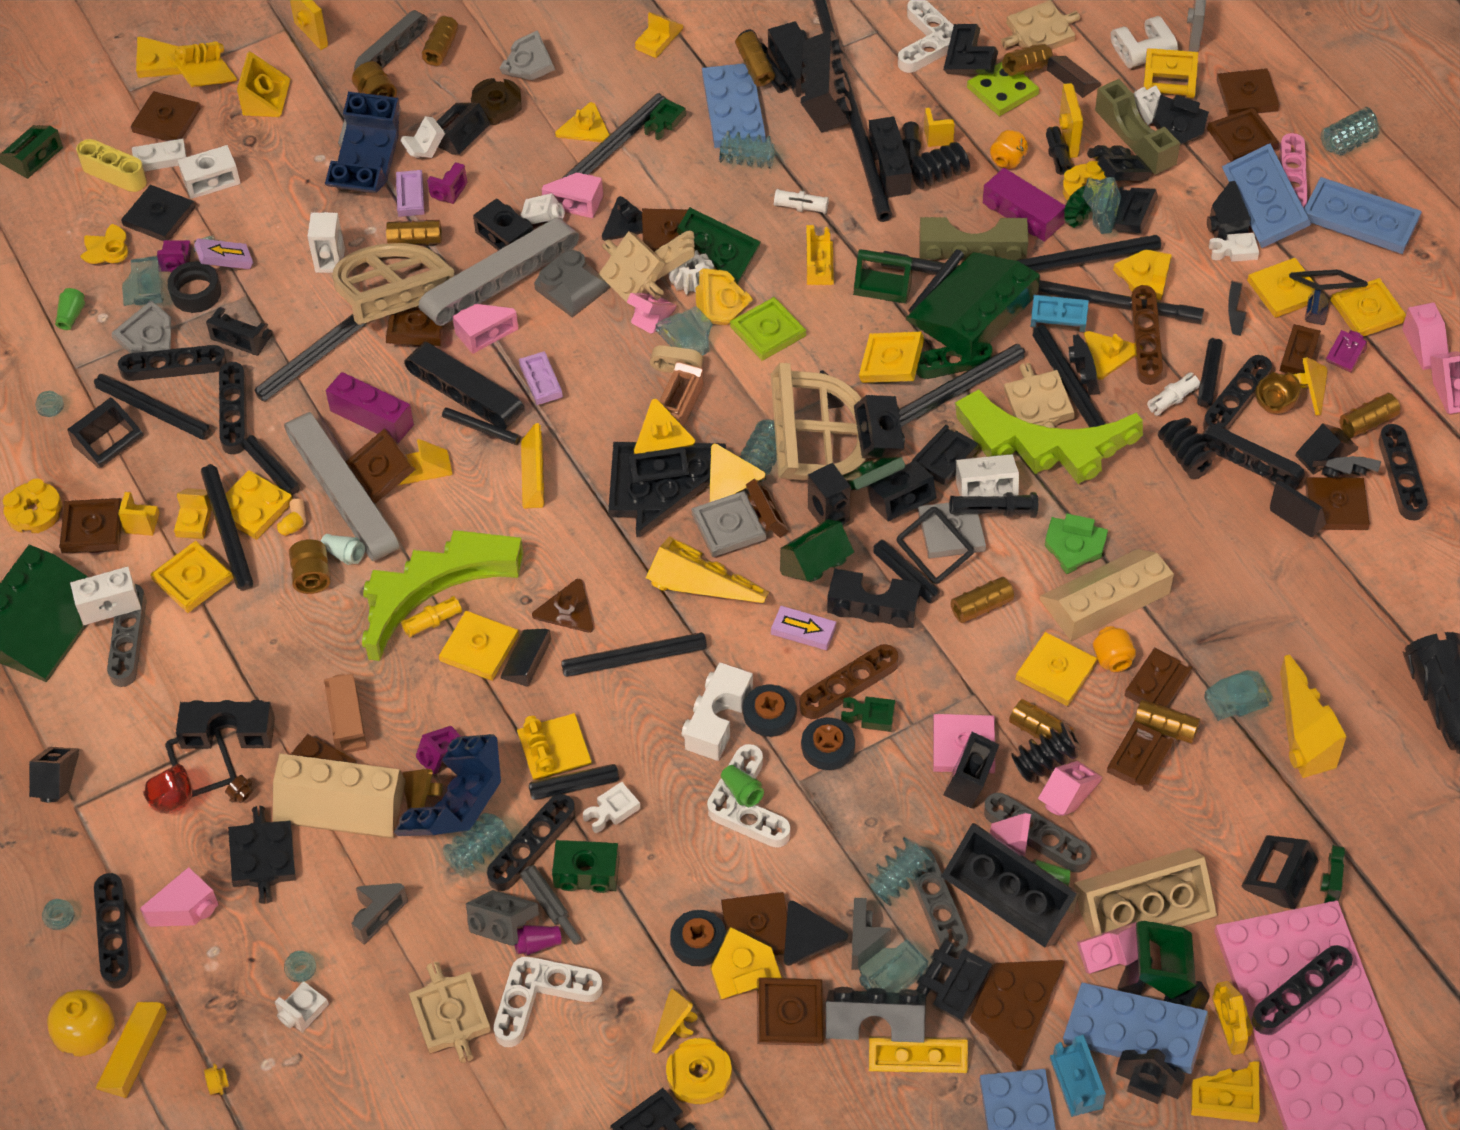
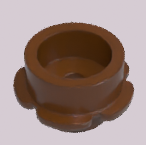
[225,775,253,803]

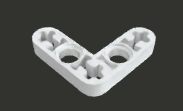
[898,0,954,73]
[707,744,790,848]
[494,957,603,1047]

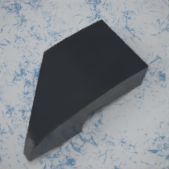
[1228,280,1247,336]

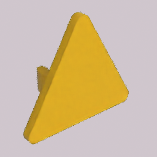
[555,102,609,142]
[1084,331,1143,380]
[1293,357,1328,416]
[634,399,695,454]
[710,444,766,502]
[652,988,698,1054]

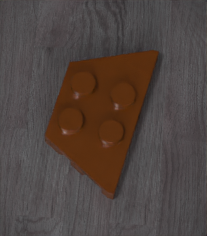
[970,960,1065,1071]

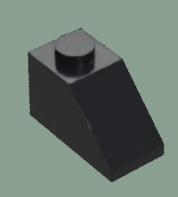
[1207,181,1251,241]
[943,732,1000,808]
[29,747,79,803]

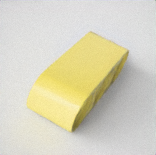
[76,139,147,192]

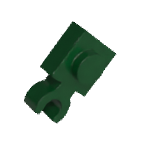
[644,98,686,140]
[841,696,895,732]
[1320,845,1345,903]

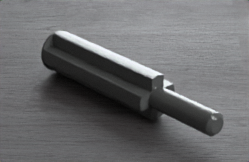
[520,865,582,945]

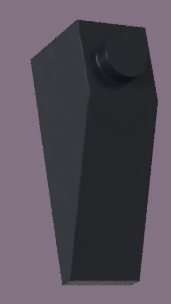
[768,21,808,97]

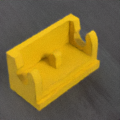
[806,225,834,285]

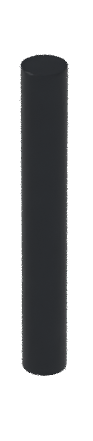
[908,249,964,313]
[442,407,521,445]

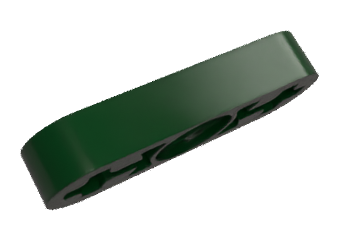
[916,343,992,379]

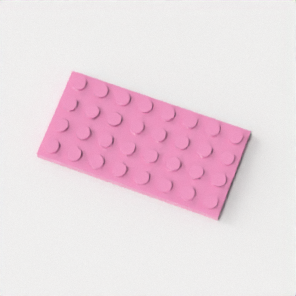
[1214,901,1426,1130]

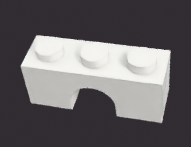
[681,662,753,761]

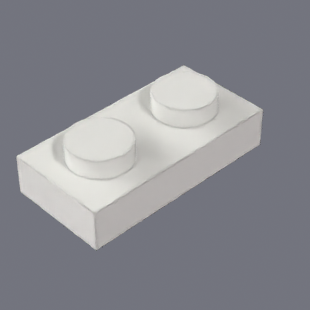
[132,139,187,172]

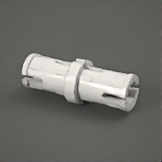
[774,189,829,214]
[1147,373,1200,416]

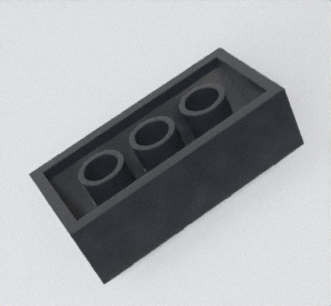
[941,823,1079,948]

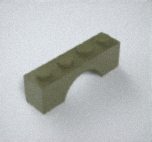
[1095,79,1180,175]
[919,217,1028,260]

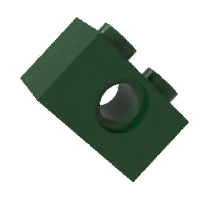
[552,840,620,893]

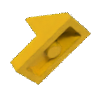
[635,12,683,58]
[397,439,452,486]
[174,488,212,539]

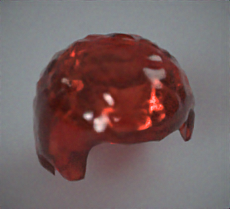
[143,764,193,814]

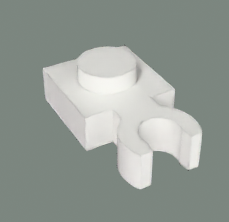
[1209,233,1259,262]
[583,782,641,833]

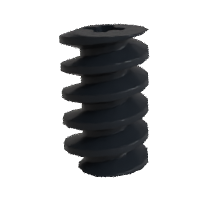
[911,142,970,189]
[1158,417,1217,479]
[1011,721,1081,783]

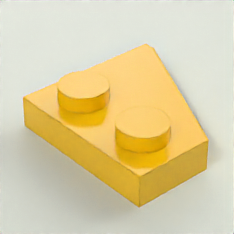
[136,36,181,78]
[1191,1061,1260,1123]

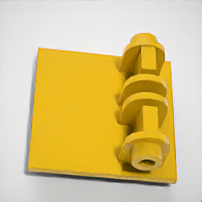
[169,41,237,87]
[517,713,592,780]

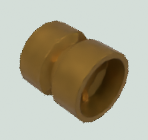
[352,61,397,98]
[289,539,331,594]

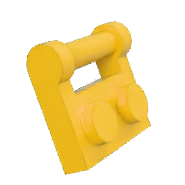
[1143,48,1198,99]

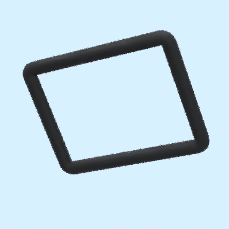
[1289,269,1368,290]
[896,507,974,584]
[165,729,236,799]

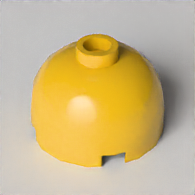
[47,989,115,1057]

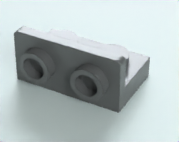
[466,890,539,946]

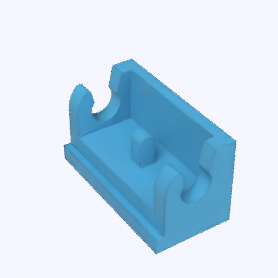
[1030,295,1089,332]
[1050,1035,1106,1117]

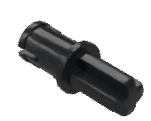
[902,121,921,167]
[1046,126,1072,175]

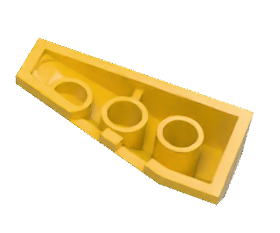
[646,536,769,603]
[1280,654,1347,778]

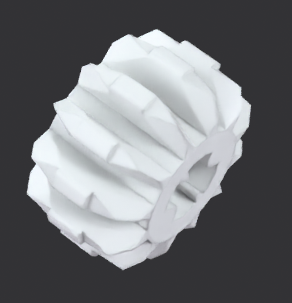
[669,250,714,295]

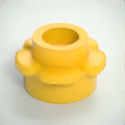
[204,1063,229,1095]

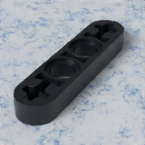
[118,345,227,381]
[1203,355,1272,430]
[219,362,247,455]
[1378,424,1428,521]
[1202,425,1305,489]
[487,794,576,891]
[94,873,132,989]
[1251,945,1353,1035]

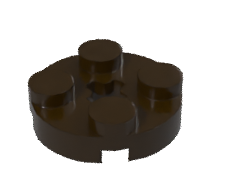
[470,78,522,125]

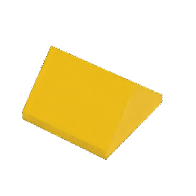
[237,51,291,117]

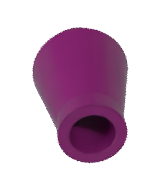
[514,925,561,956]

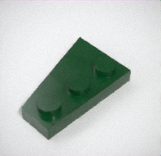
[677,207,761,285]

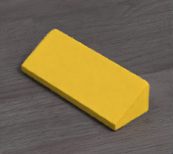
[521,423,545,509]
[96,1002,167,1098]
[869,1036,968,1073]

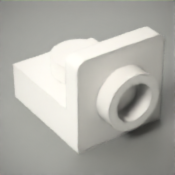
[1133,86,1161,126]
[400,116,445,158]
[521,193,565,224]
[275,981,329,1033]

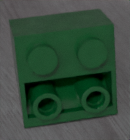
[780,519,855,582]

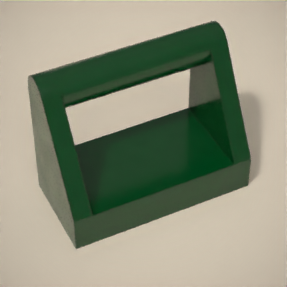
[0,125,63,179]
[853,249,913,304]
[1136,921,1196,999]

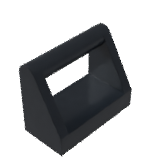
[436,103,491,155]
[67,397,144,469]
[1241,835,1318,909]

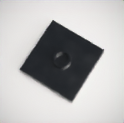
[121,184,195,241]

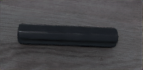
[1197,338,1223,408]
[242,435,299,495]
[873,539,940,603]
[529,764,619,800]

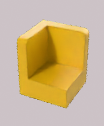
[924,107,955,147]
[118,491,160,536]

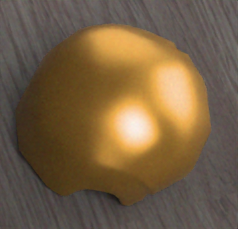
[1255,372,1301,414]

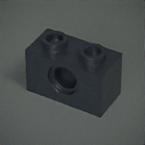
[473,198,534,251]
[854,395,905,459]
[867,460,937,521]
[808,463,851,526]

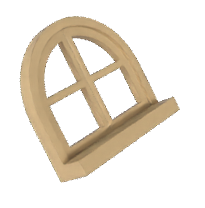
[332,243,455,325]
[771,363,866,480]

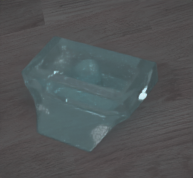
[1083,177,1121,234]
[122,256,164,306]
[655,306,713,356]
[1204,670,1273,721]
[859,939,928,993]

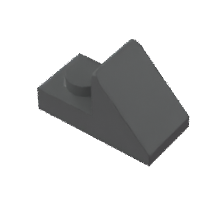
[351,883,408,945]
[851,898,891,970]

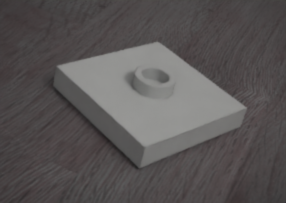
[1187,0,1206,52]
[691,491,766,558]
[918,503,986,559]

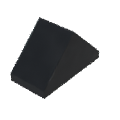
[1295,423,1358,475]

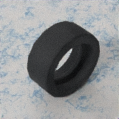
[167,261,221,313]

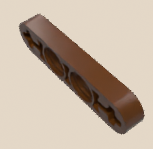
[1130,285,1163,385]
[800,644,898,719]

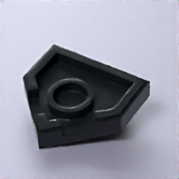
[1152,95,1209,146]
[1116,1049,1186,1104]

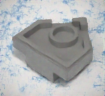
[499,30,555,80]
[112,300,171,353]

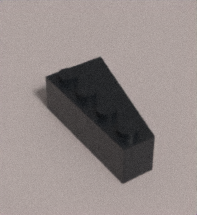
[800,30,851,133]

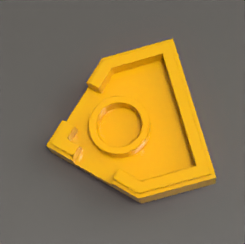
[1113,249,1172,300]
[695,268,753,325]
[710,927,782,999]
[1212,981,1253,1055]

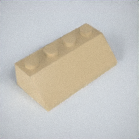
[1039,549,1174,642]
[273,753,406,839]
[1074,848,1217,937]

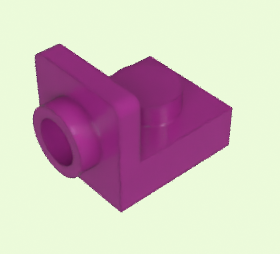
[427,162,468,204]
[157,240,192,272]
[1326,330,1367,373]
[416,726,461,775]

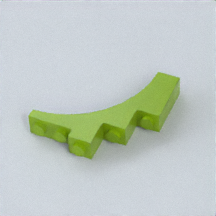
[955,389,1143,484]
[362,530,524,661]

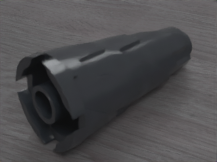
[1402,632,1460,754]

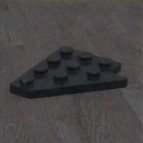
[608,442,726,537]

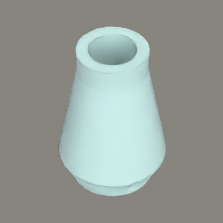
[321,533,365,565]

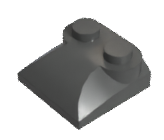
[534,250,611,318]

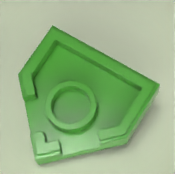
[1045,513,1108,574]

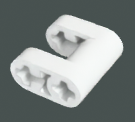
[1111,16,1178,68]

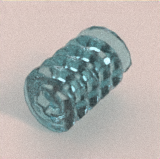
[1321,106,1380,156]
[719,130,775,169]
[739,419,777,482]
[442,813,513,878]
[866,837,935,907]

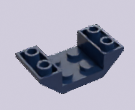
[325,91,399,193]
[394,734,501,836]

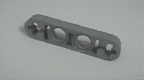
[354,10,428,71]
[107,584,146,687]
[984,793,1091,873]
[906,846,968,958]

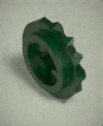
[1064,186,1095,228]

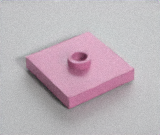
[933,714,995,773]

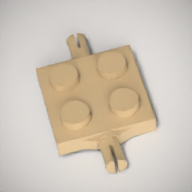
[1001,0,1080,50]
[599,231,666,305]
[1004,363,1074,428]
[409,962,491,1063]

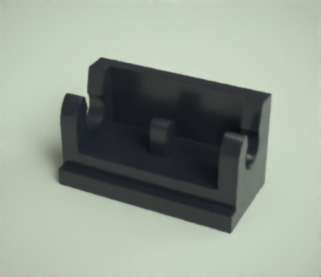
[206,307,272,356]

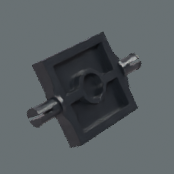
[228,806,296,904]

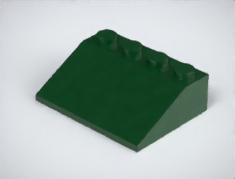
[906,252,1040,362]
[0,545,89,682]

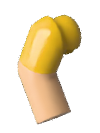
[277,498,306,536]

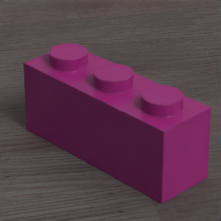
[982,168,1066,242]
[325,372,414,444]

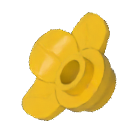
[80,224,129,264]

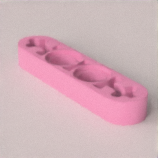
[1279,133,1307,208]

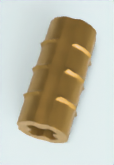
[422,16,458,66]
[735,31,775,86]
[1002,44,1053,76]
[386,219,442,245]
[1339,392,1401,438]
[950,576,1014,623]
[1009,699,1075,740]
[1134,699,1200,744]

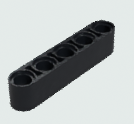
[404,342,525,429]

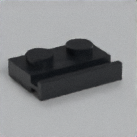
[1104,187,1158,233]
[912,425,979,486]

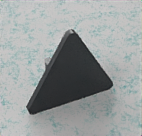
[602,196,642,241]
[784,901,848,966]

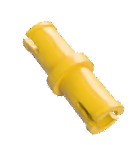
[401,596,462,638]

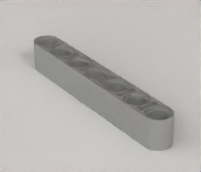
[418,218,579,326]
[284,412,399,562]

